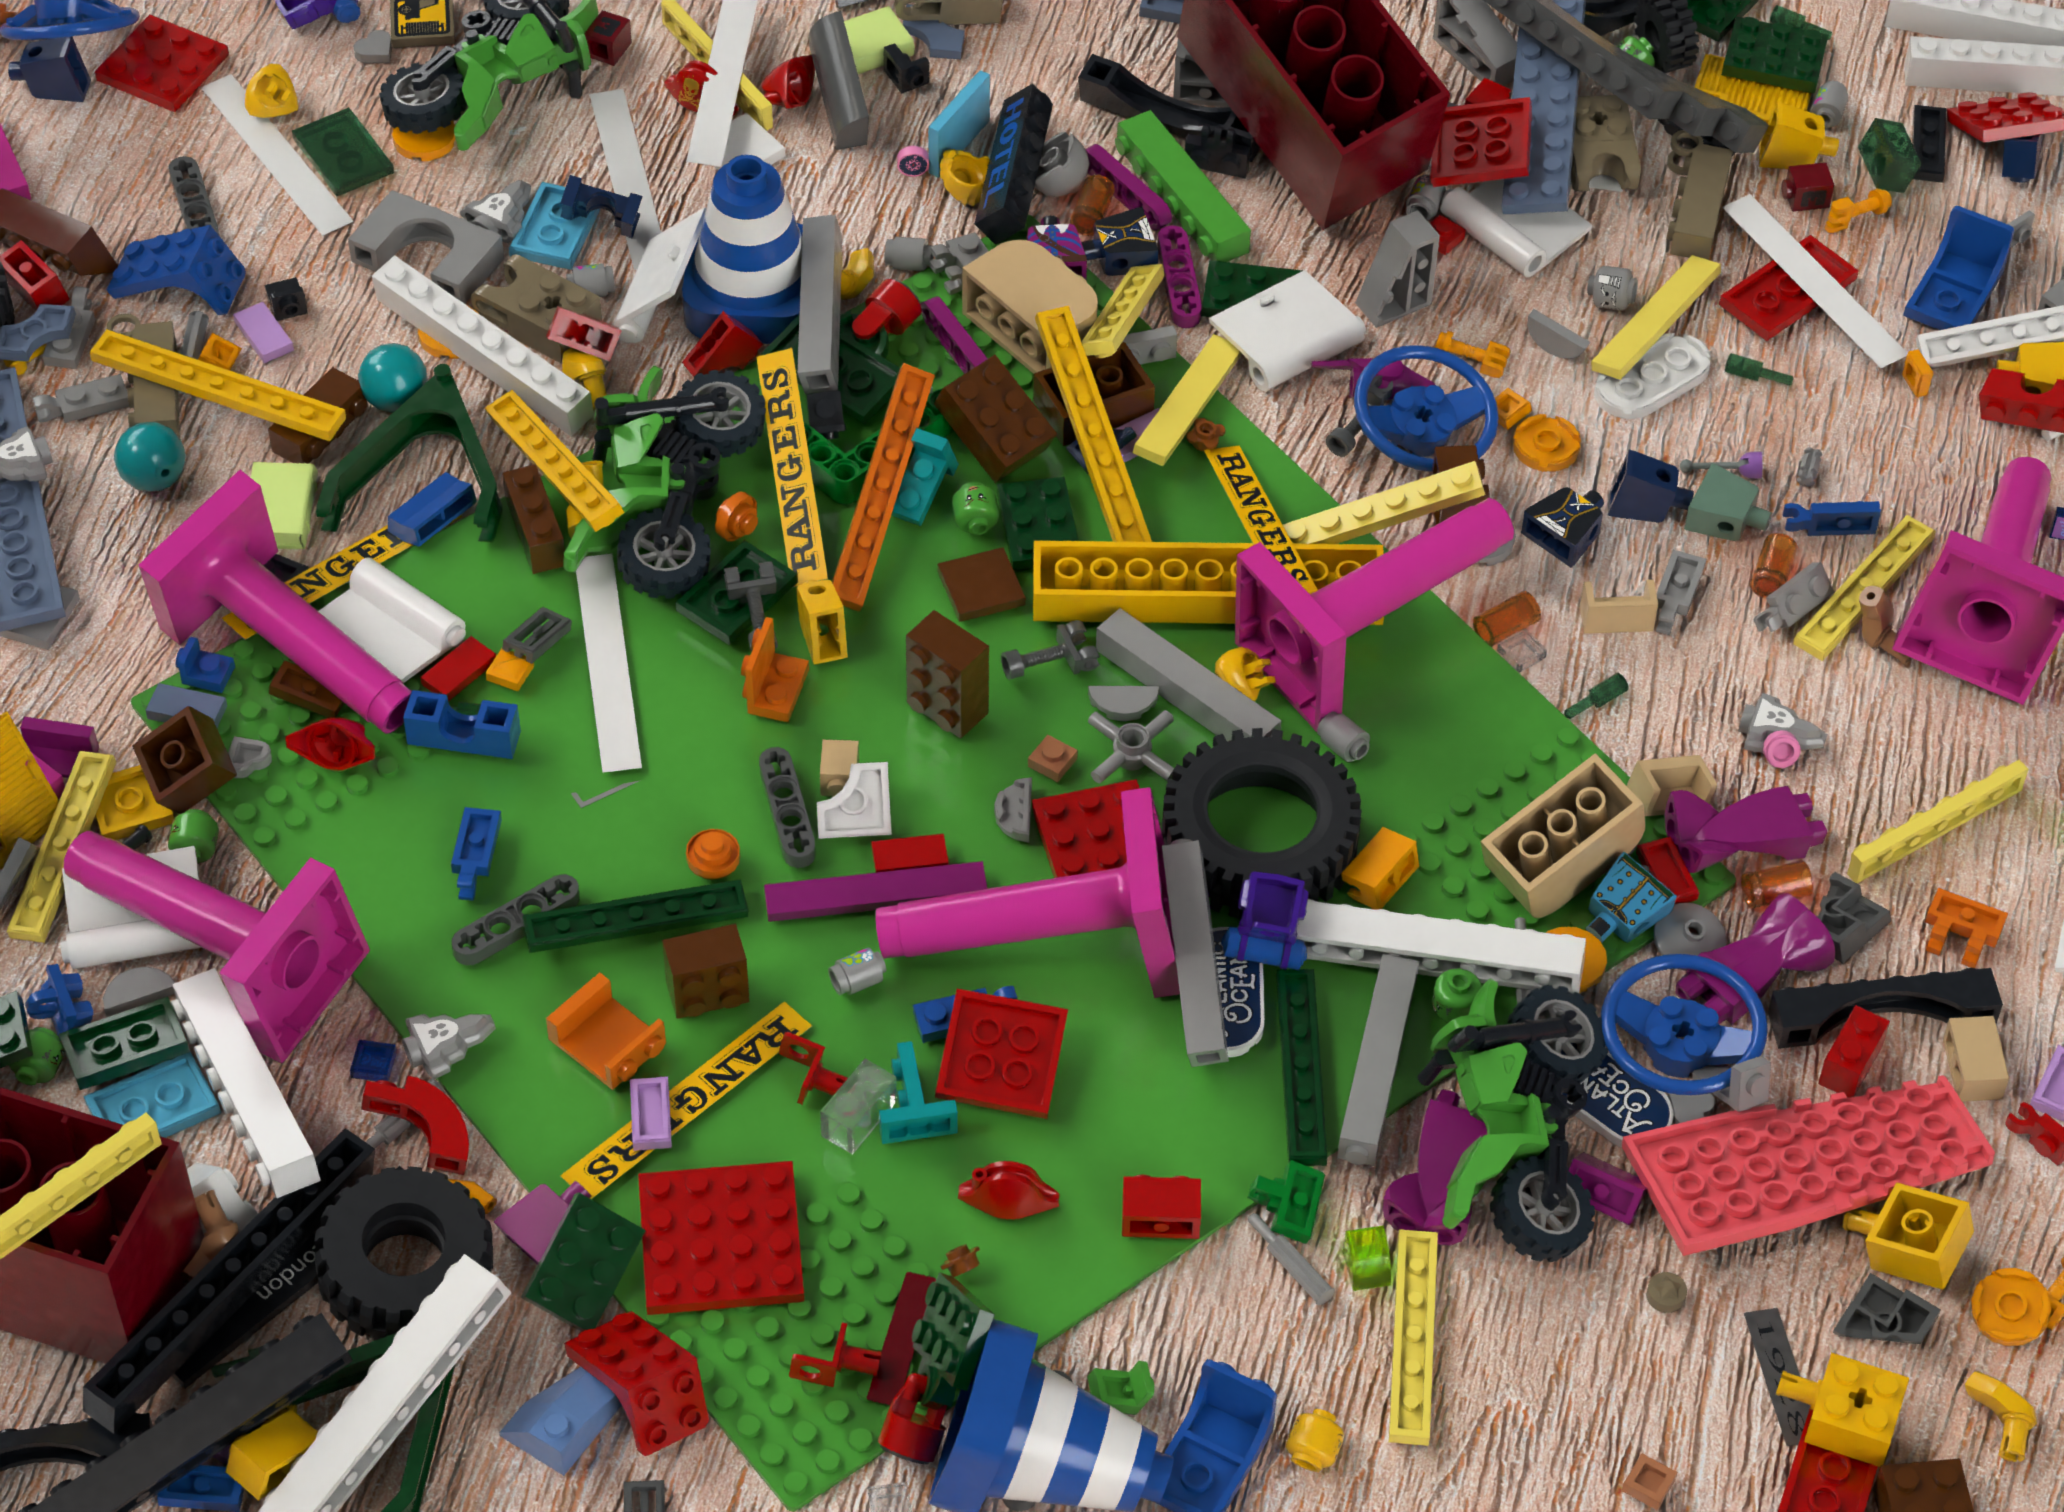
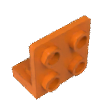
[741,617,809,723]

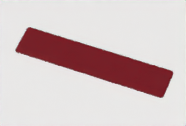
[867,1272,936,1405]

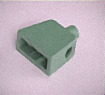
[1684,463,1772,541]

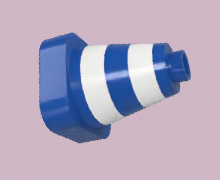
[682,155,803,344]
[928,1318,1174,1512]

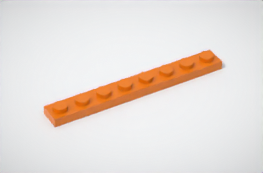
[832,363,935,612]

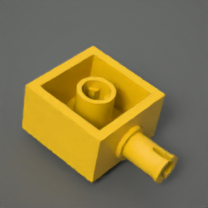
[1843,1182,1974,1290]
[1776,1352,1909,1467]

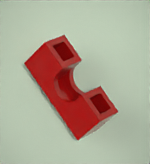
[1979,368,2064,433]

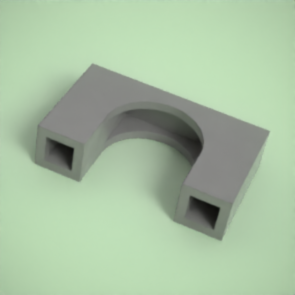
[348,190,504,304]

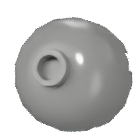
[1034,132,1089,197]

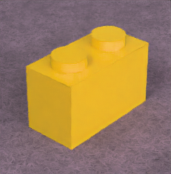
[226,1409,318,1501]

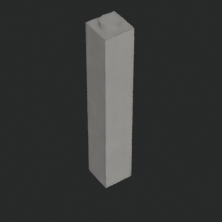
[797,215,843,394]
[1096,608,1282,741]
[1162,839,1229,1067]
[1337,954,1419,1166]

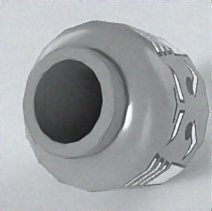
[1587,266,1638,310]

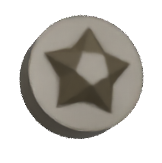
[1646,1272,1687,1313]

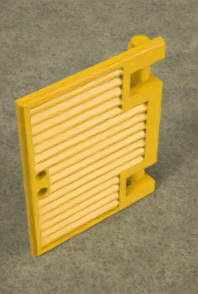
[1694,53,1812,124]
[0,711,59,870]

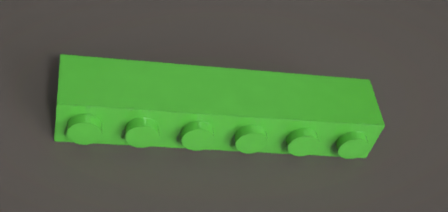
[1115,110,1251,262]

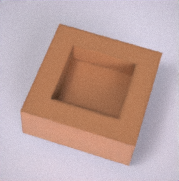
[1028,734,1078,782]
[1622,1453,1678,1510]

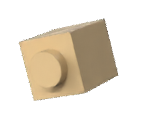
[820,739,859,797]

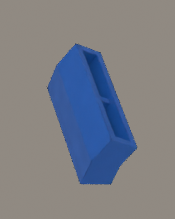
[388,472,477,547]

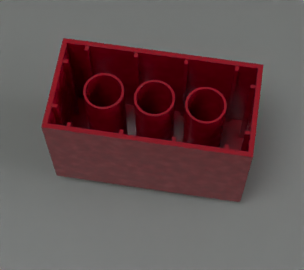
[1177,0,1451,230]
[0,1087,204,1363]

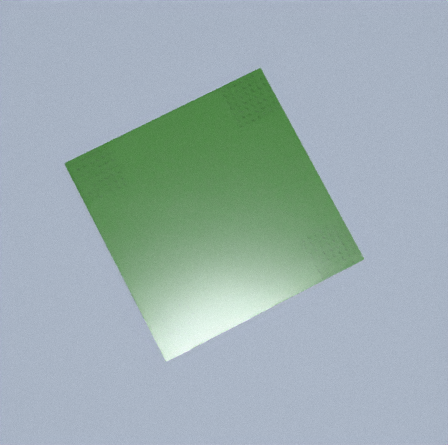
[131,215,1736,1511]

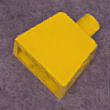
[1759,102,1839,169]
[1996,342,2064,394]
[796,579,848,665]

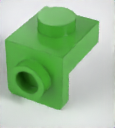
[1087,1361,1154,1415]

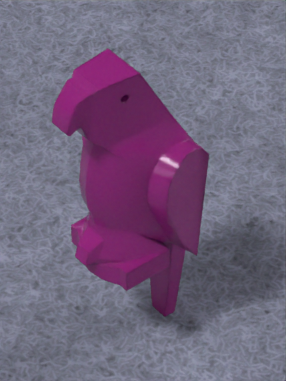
[1311,358,1435,400]

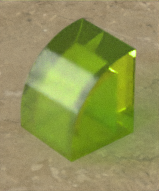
[1343,1225,1391,1291]

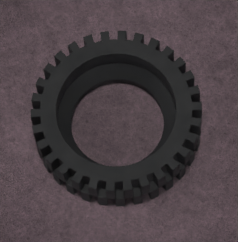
[1162,728,1362,918]

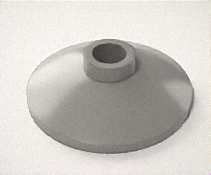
[1654,903,1726,971]

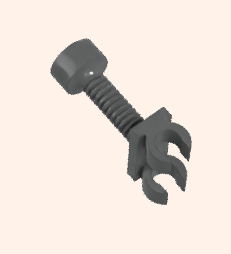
[1326,376,1393,457]
[724,561,778,652]
[1001,620,1100,680]

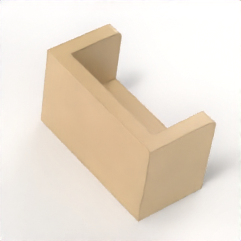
[1580,579,1658,634]
[1627,755,1717,817]
[1943,1016,2009,1102]

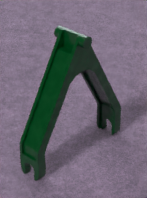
[316,364,503,542]
[246,1333,456,1512]

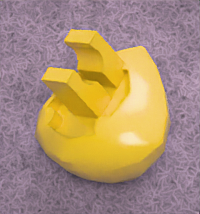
[245,64,298,118]
[1215,647,1276,702]

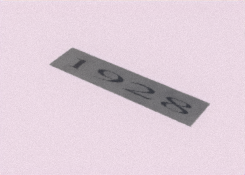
[1744,1308,1810,1446]

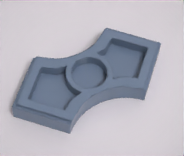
[903,4,965,60]
[0,304,76,362]

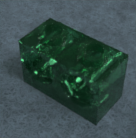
[1858,118,1921,193]

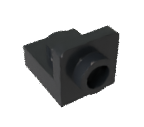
[884,43,930,93]
[264,277,308,321]
[805,390,846,439]

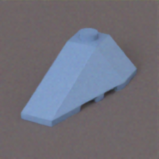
[499,1367,622,1476]

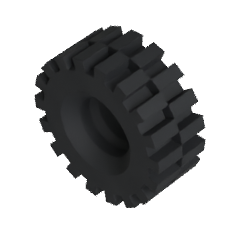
[1634,0,1699,73]

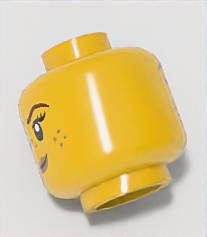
[1286,1409,1344,1472]

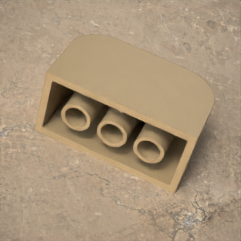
[962,240,1098,374]
[1481,753,1646,918]

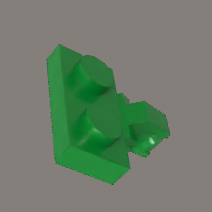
[1247,1160,1325,1244]

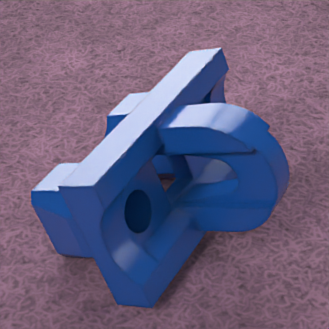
[25,964,93,1041]

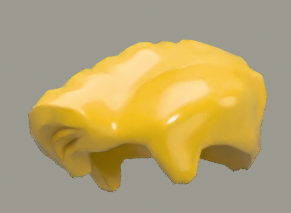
[940,149,990,207]

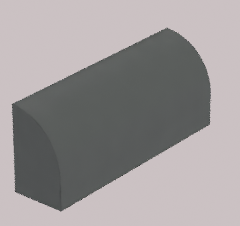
[809,11,869,150]

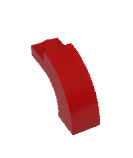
[361,1075,469,1175]

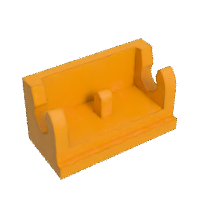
[1341,827,1419,910]

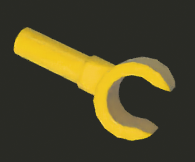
[3,344,47,375]

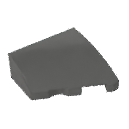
[0,837,40,910]
[1817,872,1891,964]
[1833,1273,1941,1344]

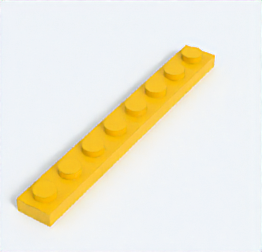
[1035,306,1152,542]
[90,329,346,442]
[485,390,625,532]

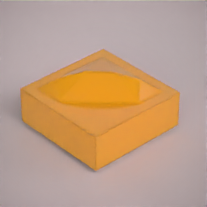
[198,333,242,370]
[1902,349,1933,398]
[1495,388,1532,430]
[486,648,534,691]

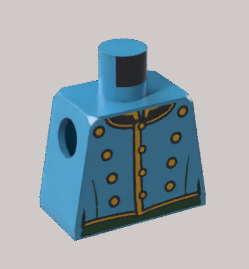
[1586,852,1677,943]

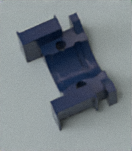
[560,175,643,238]

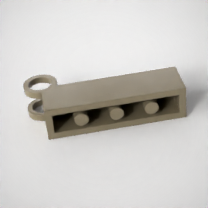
[1666,130,1733,260]
[107,313,180,437]

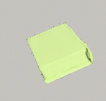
[844,6,915,74]
[250,462,318,549]

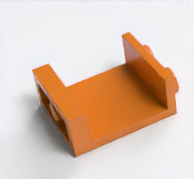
[546,972,666,1090]

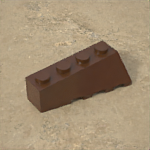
[0,188,118,276]

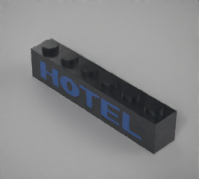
[974,83,1053,245]

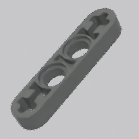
[169,156,220,236]
[759,747,816,868]
[452,874,580,965]

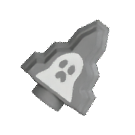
[460,180,531,244]
[0,426,53,482]
[1738,693,1827,753]
[402,1014,496,1080]

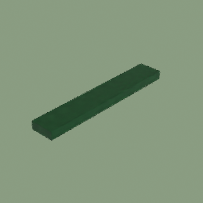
[522,879,749,953]
[1276,969,1328,1166]

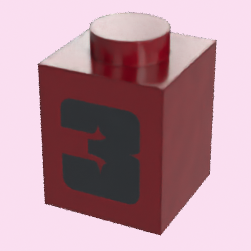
[584,10,632,66]
[1781,162,1835,212]

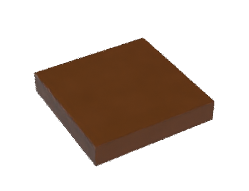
[937,547,1026,622]

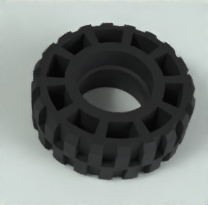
[315,1166,493,1341]

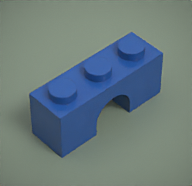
[403,690,521,759]

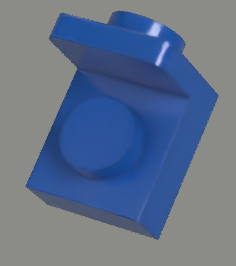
[175,636,235,693]

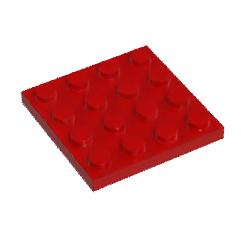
[638,1161,804,1315]

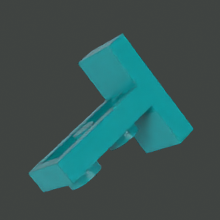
[892,428,959,526]
[879,1041,958,1144]

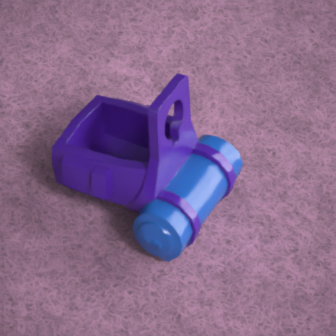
[275,0,361,29]
[1221,871,1309,970]

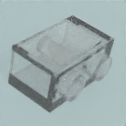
[820,1058,897,1155]

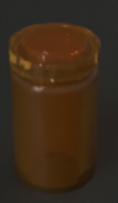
[1070,175,1115,236]
[1750,533,1798,598]
[1473,591,1541,647]
[1741,860,1813,909]

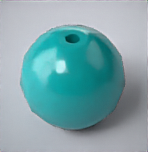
[358,343,428,413]
[114,422,186,492]

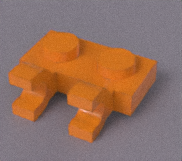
[1925,888,2008,968]

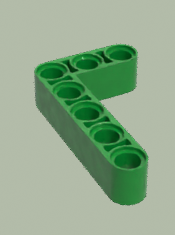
[804,388,954,504]

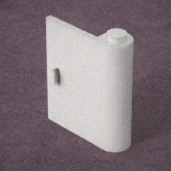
[1440,179,1592,278]
[613,208,706,343]
[1209,270,1366,391]
[318,558,466,683]
[60,846,202,970]

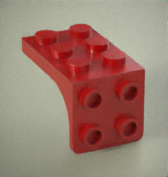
[564,1311,709,1456]

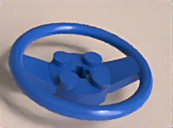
[0,0,140,40]
[1354,345,1499,472]
[1601,954,1768,1095]

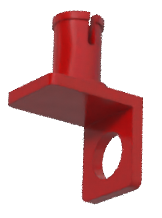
[779,1032,854,1105]
[789,1322,882,1387]

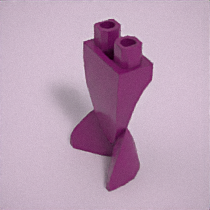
[1664,786,1827,873]
[1675,893,1835,1025]
[1382,1089,1487,1246]

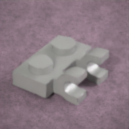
[929,232,988,295]

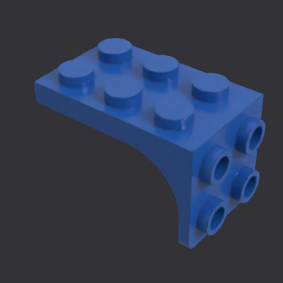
[1903,206,2014,330]
[106,225,246,316]
[1157,1359,1277,1512]

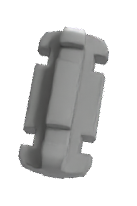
[1797,447,1822,487]

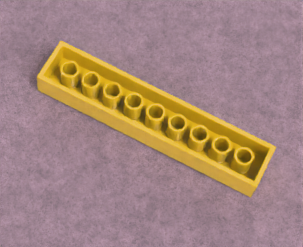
[1033,541,1384,625]

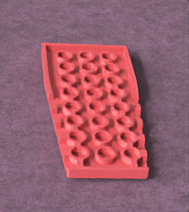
[1622,1075,1995,1256]

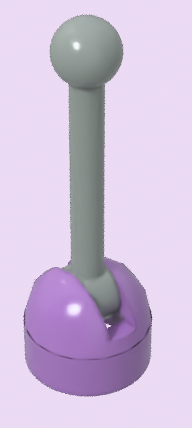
[1680,452,1763,479]

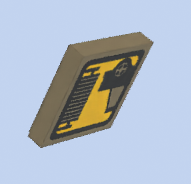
[390,0,455,48]

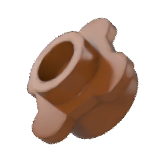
[1186,418,1225,452]
[940,1244,980,1277]

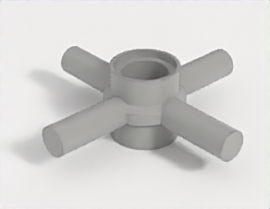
[1088,710,1174,784]

